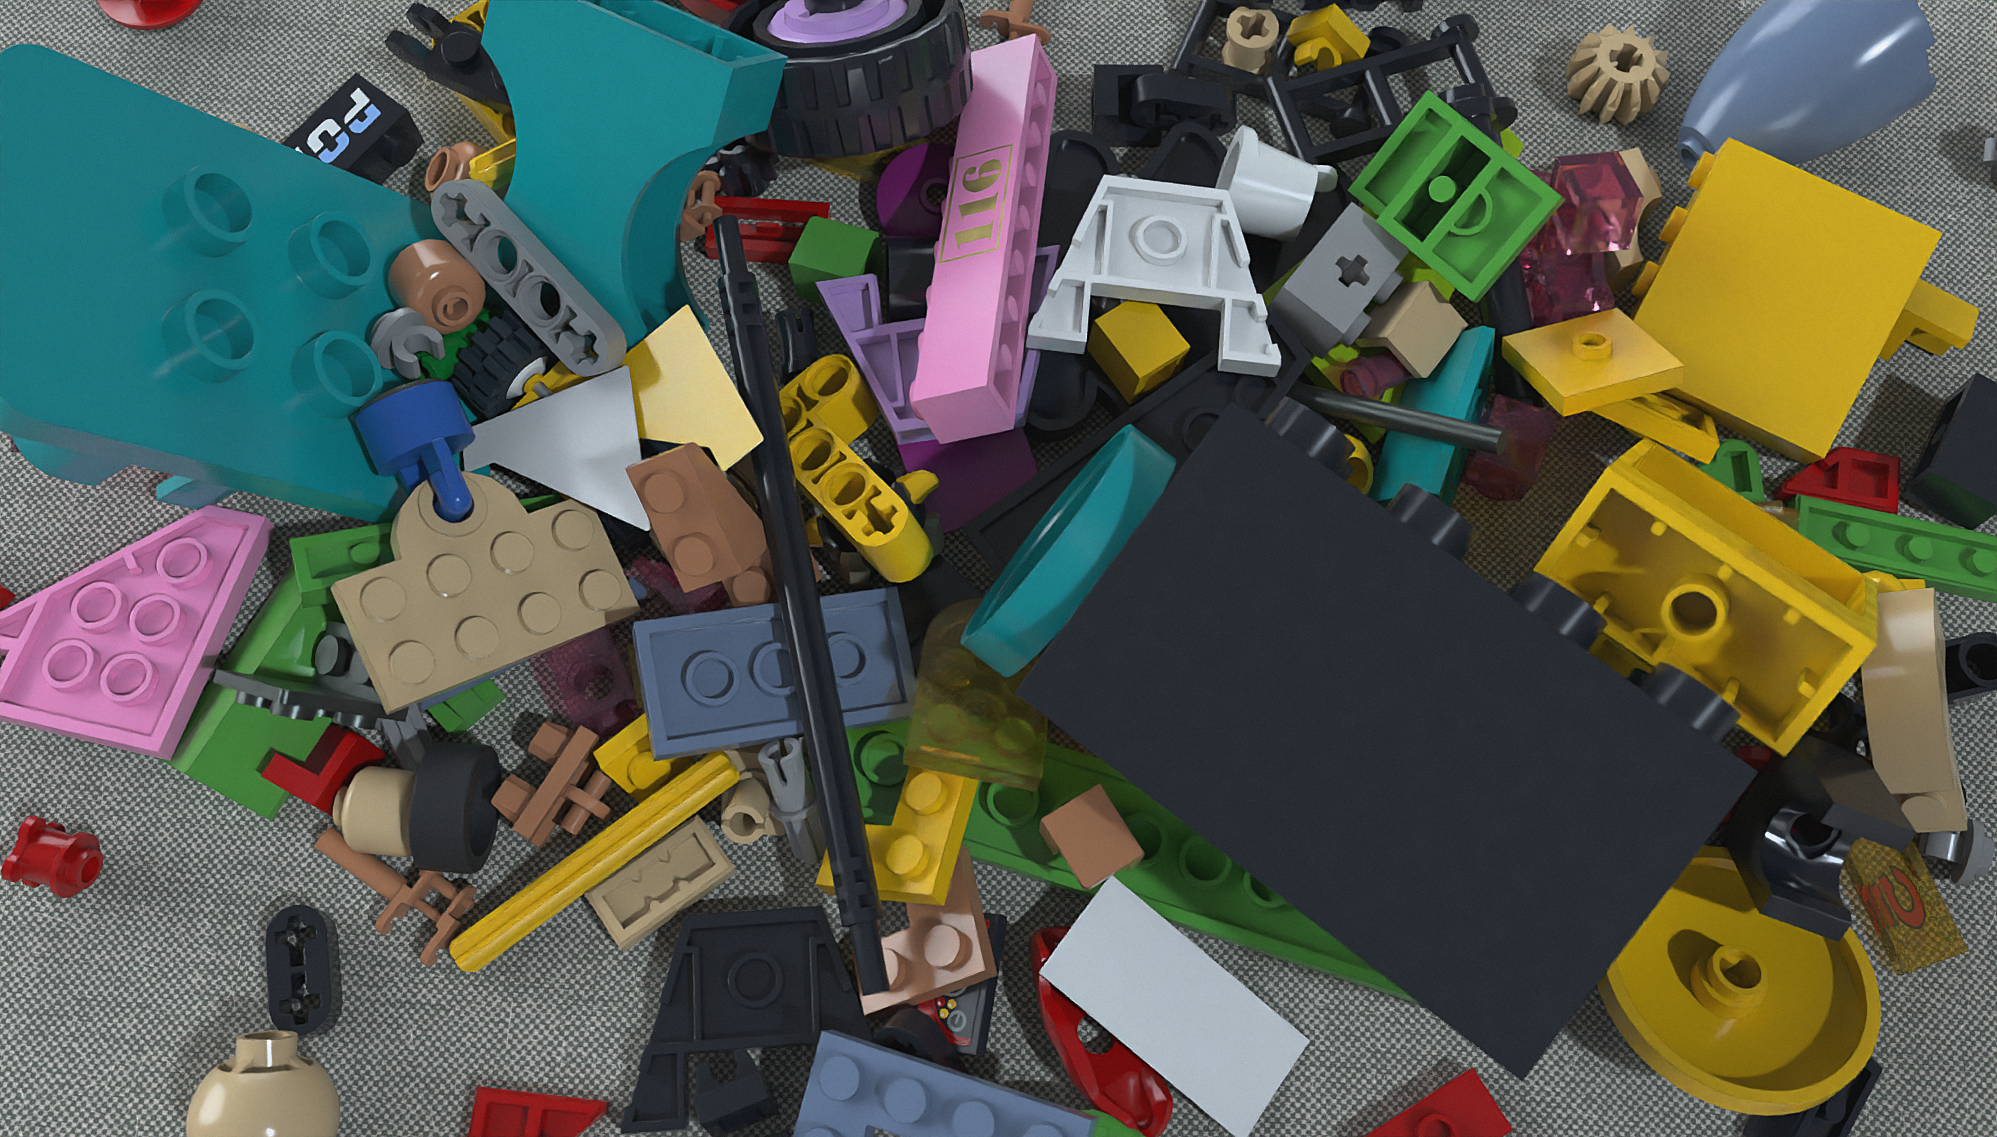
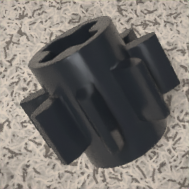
[704,137,780,198]

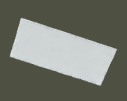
[1039,875,1310,1137]

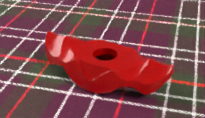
[1029,925,1174,1137]

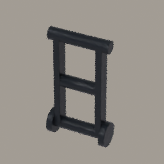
[1167,0,1411,140]
[1263,14,1518,166]

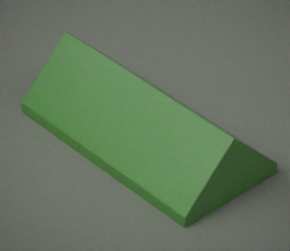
[159,563,345,821]

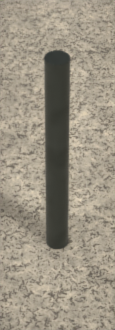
[1286,382,1508,455]

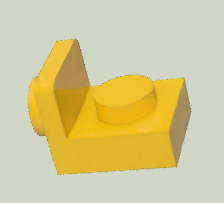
[593,713,695,804]

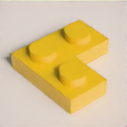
[815,764,979,906]

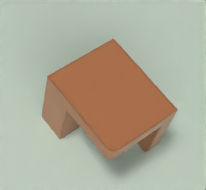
[1039,783,1145,890]

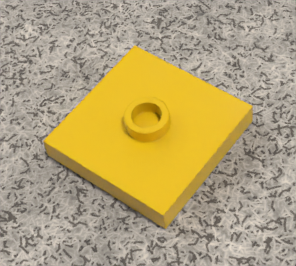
[1502,308,1685,417]
[1589,391,1720,465]

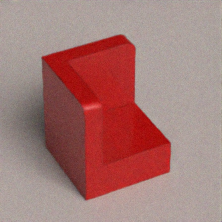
[261,725,387,817]

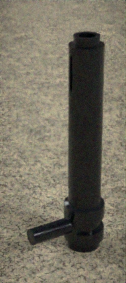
[1437,83,1544,415]

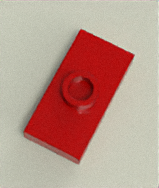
[1361,1067,1513,1137]

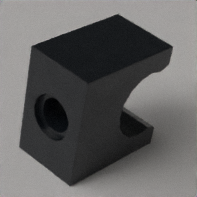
[1720,734,1917,942]

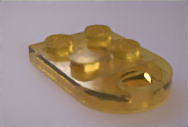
[902,598,1050,792]

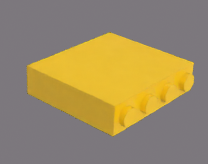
[1629,137,1943,465]

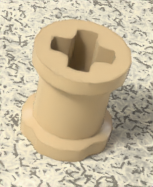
[1221,7,1279,76]

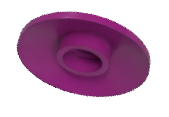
[876,143,955,239]

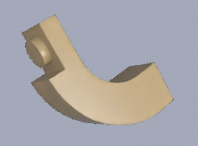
[1861,587,1967,833]

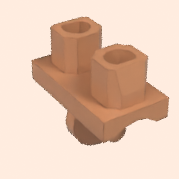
[491,721,614,849]

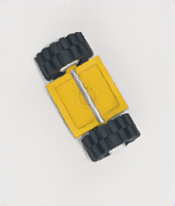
[452,308,684,552]

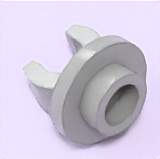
[370,307,445,380]
[1915,819,1995,887]

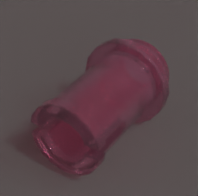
[1340,348,1415,401]

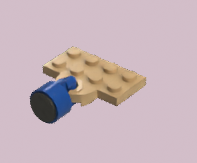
[331,378,641,715]

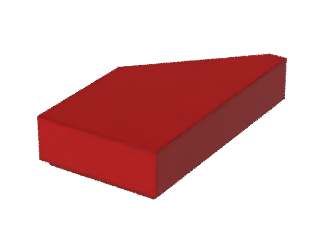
[1773,445,1901,515]
[468,1086,610,1137]

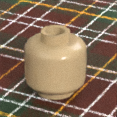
[333,766,417,857]

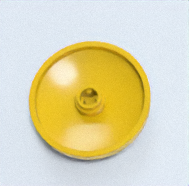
[1597,845,1881,1116]

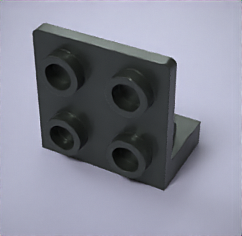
[213,620,409,730]

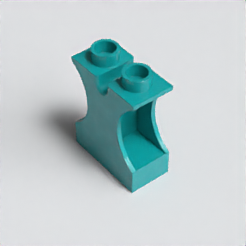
[451,0,788,356]

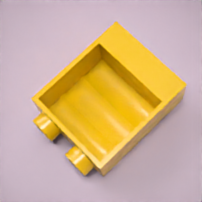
[1532,437,1878,757]

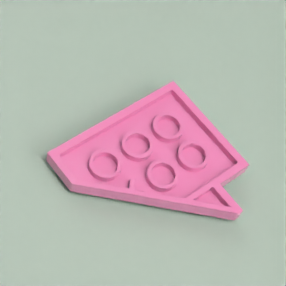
[0,505,276,761]

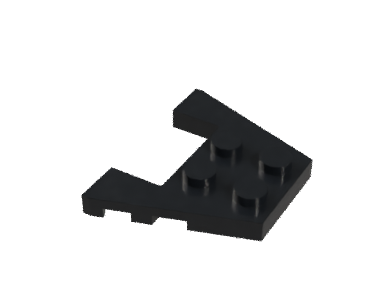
[621,905,873,1135]

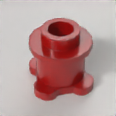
[1,815,103,898]

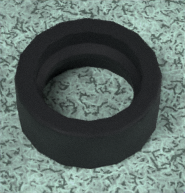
[408,741,502,874]

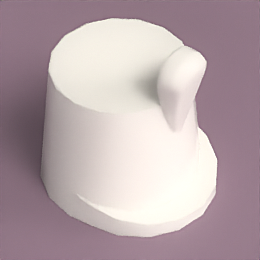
[1215,125,1338,243]

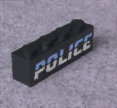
[282,72,425,185]

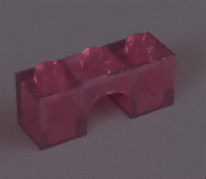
[1526,151,1644,329]

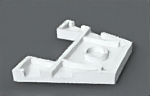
[1025,175,1281,377]

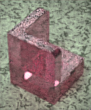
[632,555,731,616]

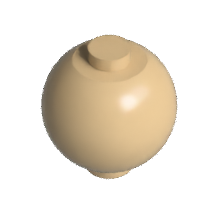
[186,1031,340,1137]

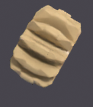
[1565,23,1671,127]

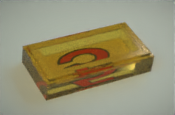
[1843,839,1969,976]

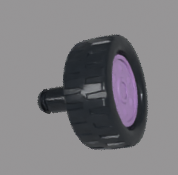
[720,0,973,159]

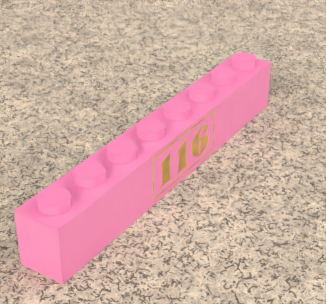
[909,33,1058,444]

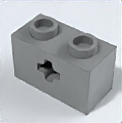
[1266,202,1410,360]

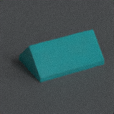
[1368,326,1495,509]

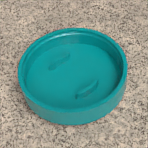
[960,424,1176,678]

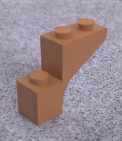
[625,442,822,608]

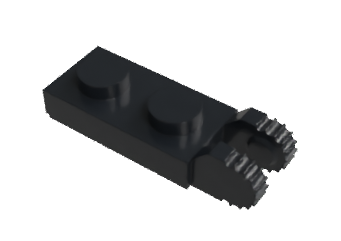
[384,2,514,119]

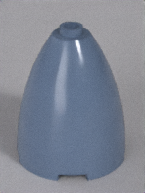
[1677,0,1937,172]

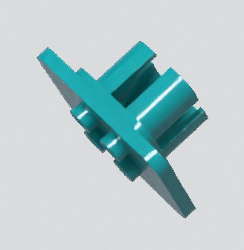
[0,44,490,524]

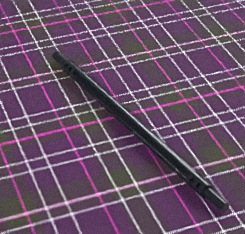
[712,215,891,997]

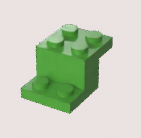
[1348,90,1566,303]

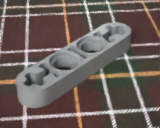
[431,179,627,377]

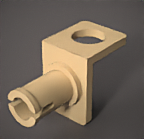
[721,738,799,844]

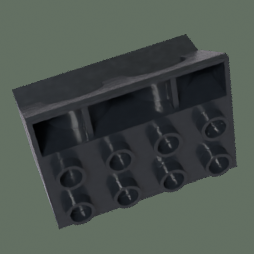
[1014,397,1758,1082]

